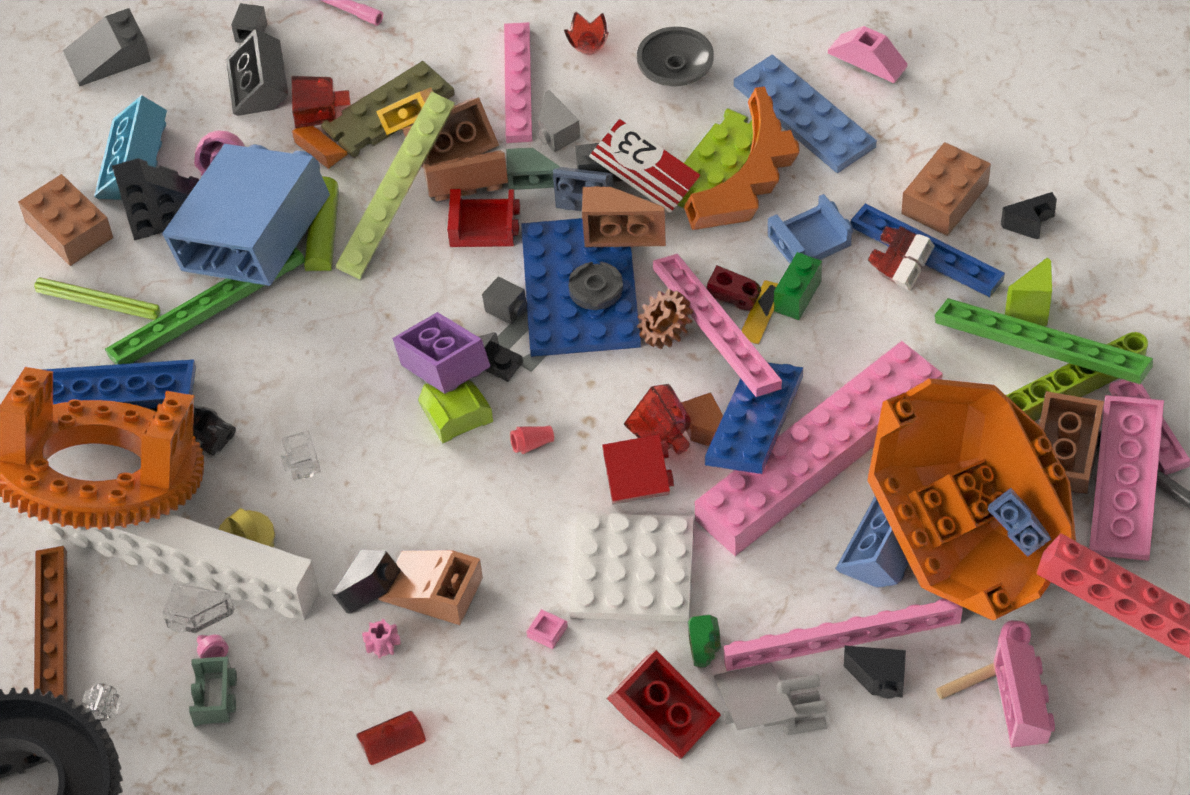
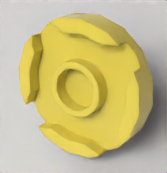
[219,508,275,547]

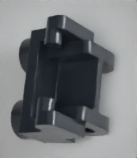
[193,405,236,455]

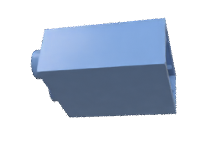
[162,144,330,286]

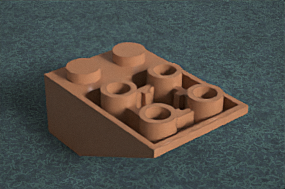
[378,550,483,625]

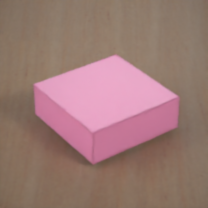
[526,609,568,649]

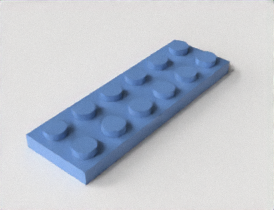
[734,54,877,173]

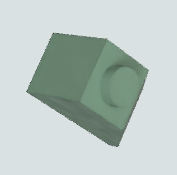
[506,148,560,190]

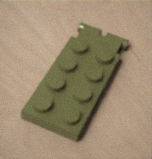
[321,61,455,158]

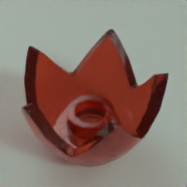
[564,12,609,55]

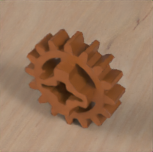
[637,289,693,349]

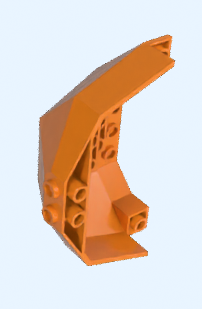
[867,378,1076,621]

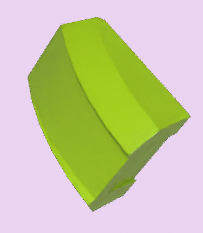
[418,379,493,444]

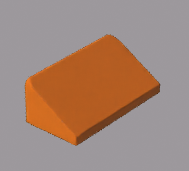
[292,126,348,169]

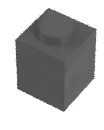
[231,3,267,43]
[482,276,527,325]

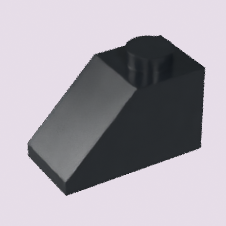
[332,549,401,614]
[843,645,906,699]

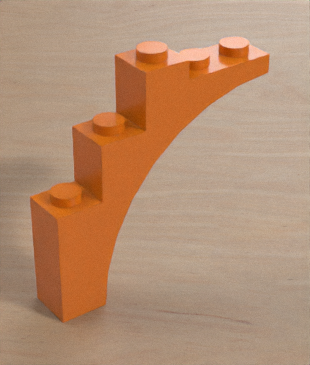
[684,86,799,230]

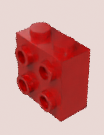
[602,434,674,505]

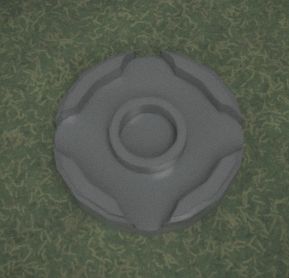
[568,262,623,310]

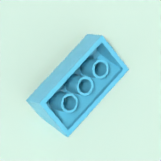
[94,95,167,200]

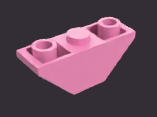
[828,26,907,83]

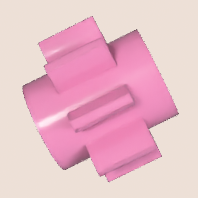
[362,619,401,658]

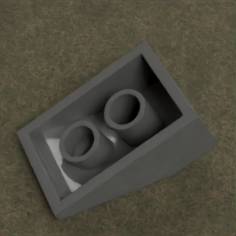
[63,8,151,87]

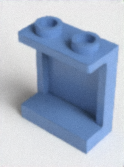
[768,194,853,264]

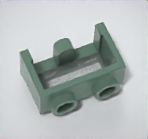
[189,657,237,727]

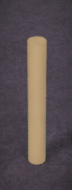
[936,663,996,699]

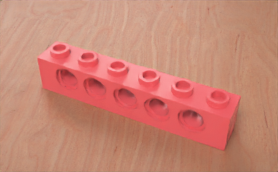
[1037,534,1190,659]

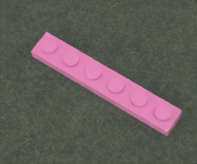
[504,22,532,143]

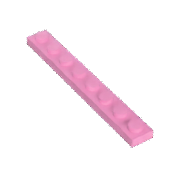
[653,254,782,397]
[724,599,963,671]

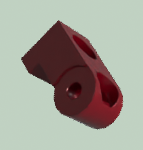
[706,265,761,311]

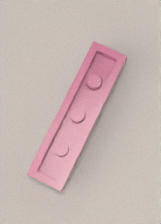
[1109,379,1190,475]

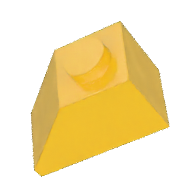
[376,87,433,135]

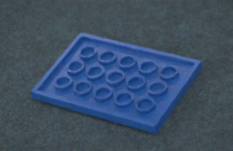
[521,218,641,357]

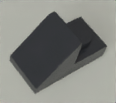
[1001,192,1057,239]
[478,332,523,382]

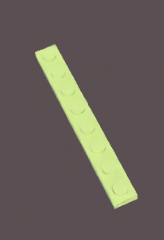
[336,91,455,280]

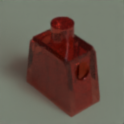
[291,76,351,128]
[624,384,691,455]

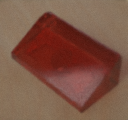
[356,710,426,765]

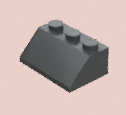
[226,29,288,116]

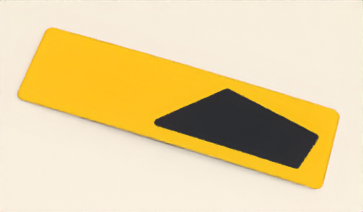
[741,280,778,344]

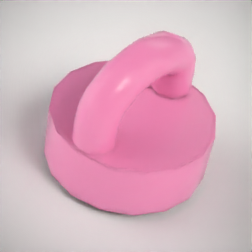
[998,620,1031,644]
[197,634,229,658]

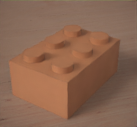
[901,142,991,236]
[18,174,113,266]
[1039,391,1104,494]

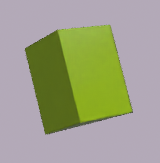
[1005,258,1052,326]

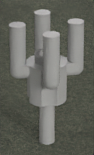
[724,674,827,735]

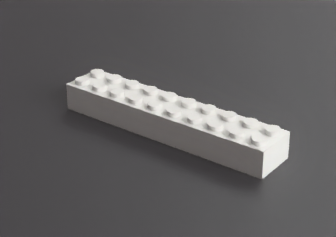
[42,514,319,620]

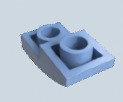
[988,488,1051,557]

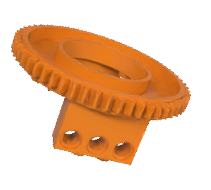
[0,367,204,530]

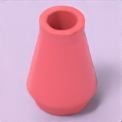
[510,425,554,454]

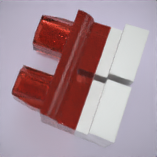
[868,226,935,291]

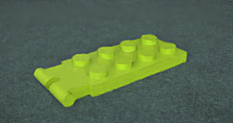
[677,108,753,208]

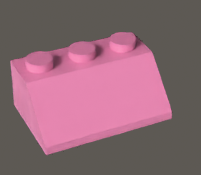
[994,637,1055,748]

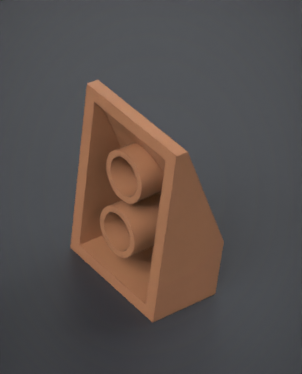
[582,186,666,247]

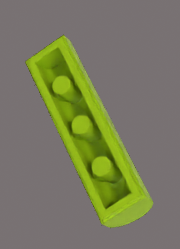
[304,176,339,271]

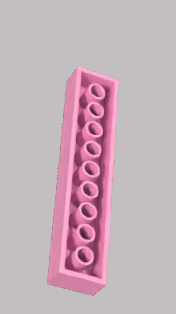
[695,341,943,556]

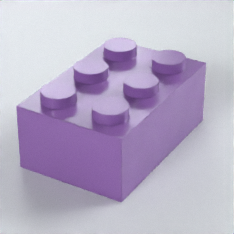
[392,312,490,394]

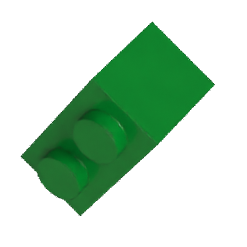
[774,252,822,320]

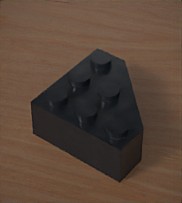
[112,158,199,241]

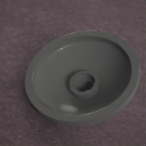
[637,26,714,86]

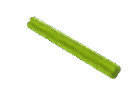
[34,277,161,320]

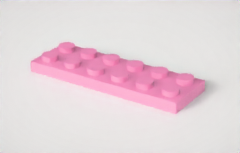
[1089,395,1164,561]

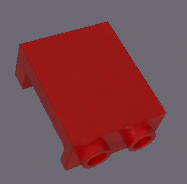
[447,189,520,247]

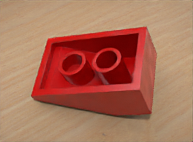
[606,650,721,759]

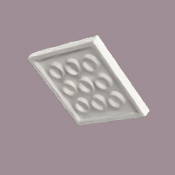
[570,513,694,622]

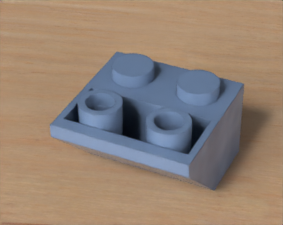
[553,167,614,211]

